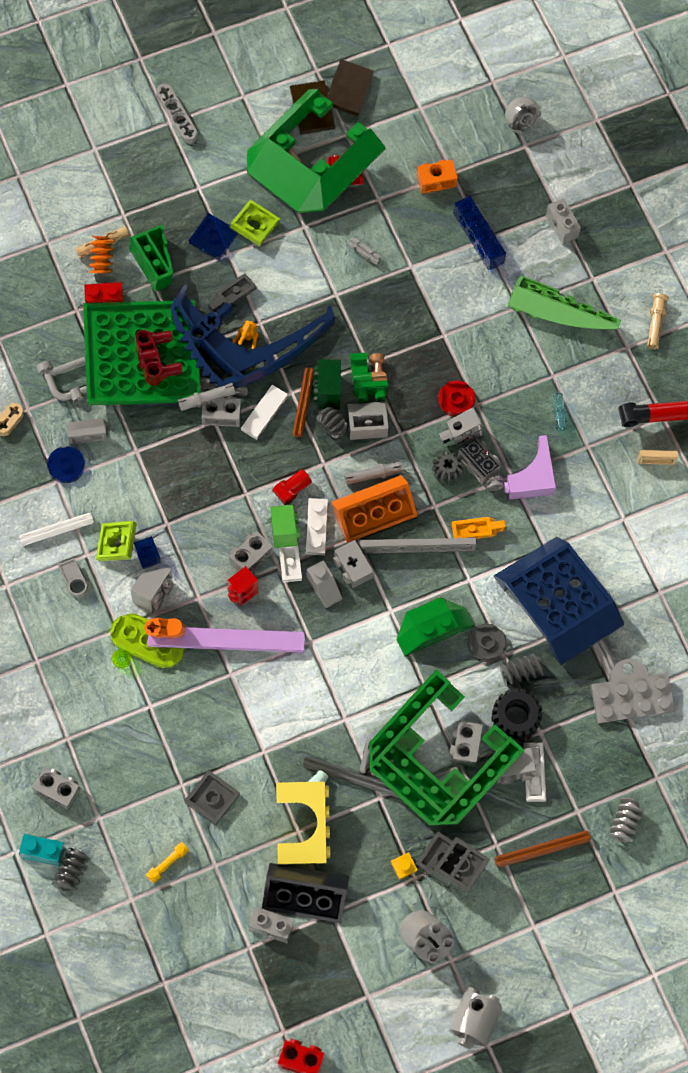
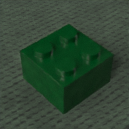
[314,359,341,410]

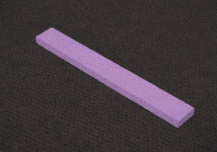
[148,627,305,653]

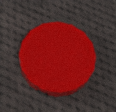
[438,380,476,417]

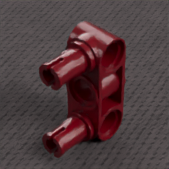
[135,330,183,386]

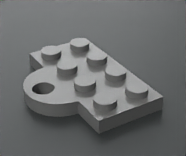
[590,659,675,724]

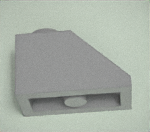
[307,560,342,609]

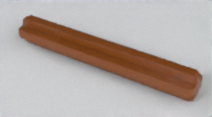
[293,368,314,438]

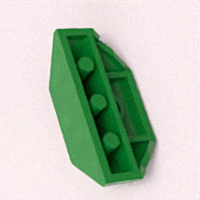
[396,597,475,657]

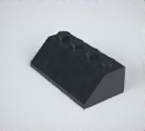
[262,863,349,923]

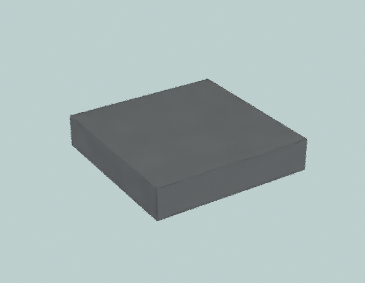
[184,770,240,826]

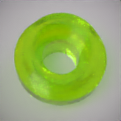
[112,649,131,668]

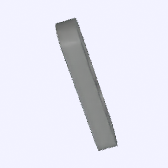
[156,84,197,144]

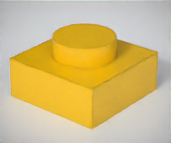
[390,852,418,880]

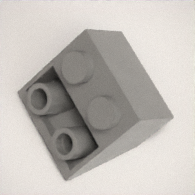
[347,402,388,440]
[131,568,174,614]

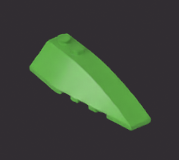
[508,275,621,329]

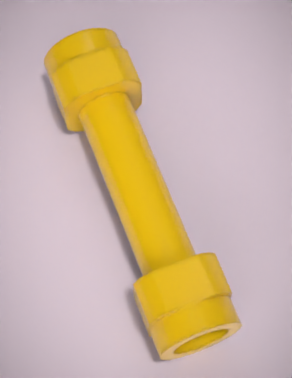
[146,842,189,884]

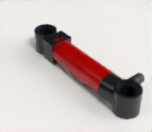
[618,401,688,427]

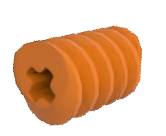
[89,235,115,274]

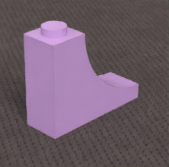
[504,435,556,500]

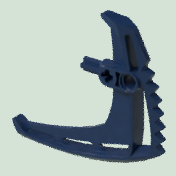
[170,285,335,388]

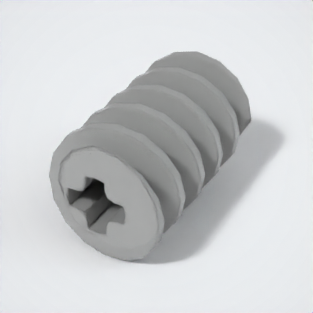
[608,797,644,842]

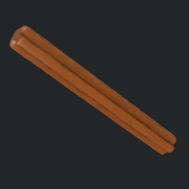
[494,831,591,868]

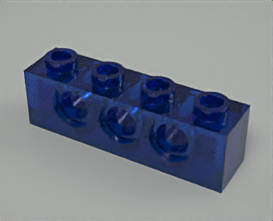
[453,196,506,271]

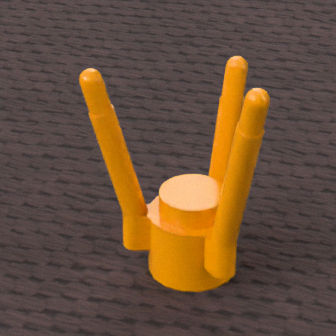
[232,321,259,368]

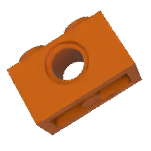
[416,160,458,194]

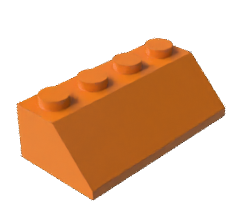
[331,475,417,543]

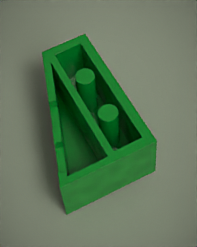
[129,224,173,292]

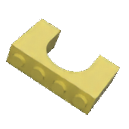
[276,781,330,864]

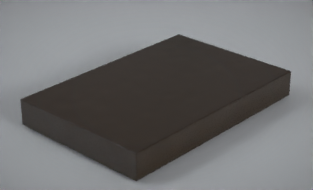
[326,59,374,116]
[290,80,335,135]

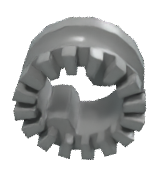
[486,476,504,491]

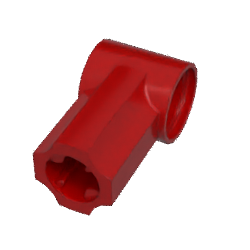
[272,469,312,505]

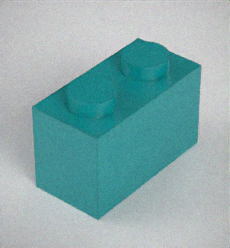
[19,834,65,867]

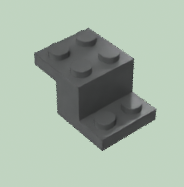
[415,831,490,894]

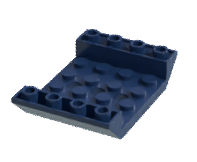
[494,536,624,666]

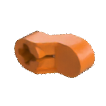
[144,618,186,639]

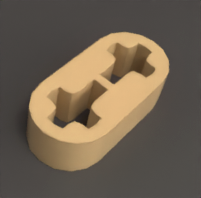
[0,403,24,436]

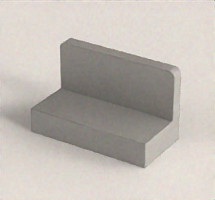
[67,418,107,445]

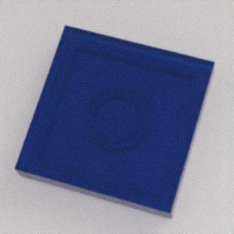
[188,213,239,261]

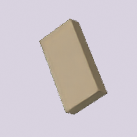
[638,450,678,465]

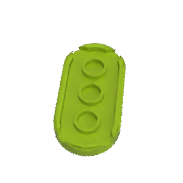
[110,613,185,668]

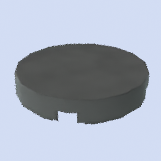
[467,623,506,662]

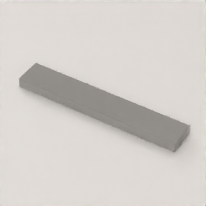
[360,538,476,554]

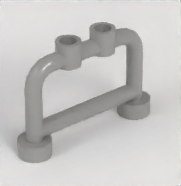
[37,357,87,403]

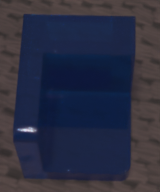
[134,536,161,569]

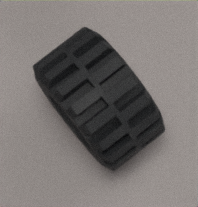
[491,688,542,742]

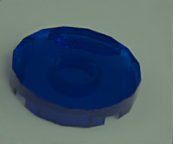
[47,446,85,483]

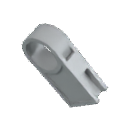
[58,557,88,598]

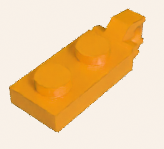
[451,517,506,539]

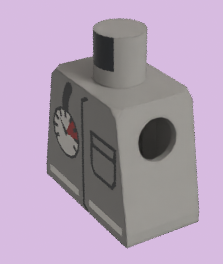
[439,408,484,446]

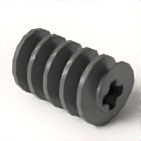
[500,654,544,686]
[51,848,91,894]

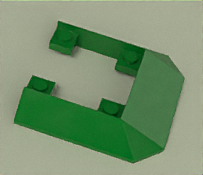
[247,89,386,213]
[369,669,525,825]

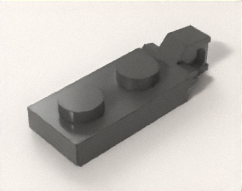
[208,273,257,312]

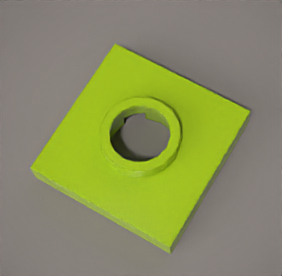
[230,199,280,247]
[96,521,137,562]

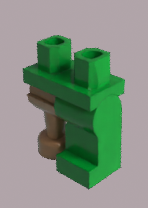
[349,352,388,403]

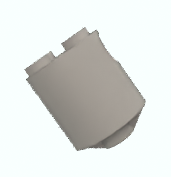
[400,910,454,964]
[449,987,502,1049]

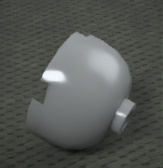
[505,97,541,134]

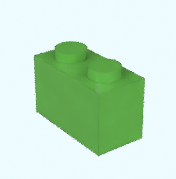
[270,505,300,548]

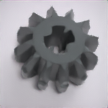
[317,407,348,438]
[432,451,464,484]

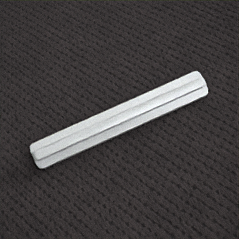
[19,513,94,546]

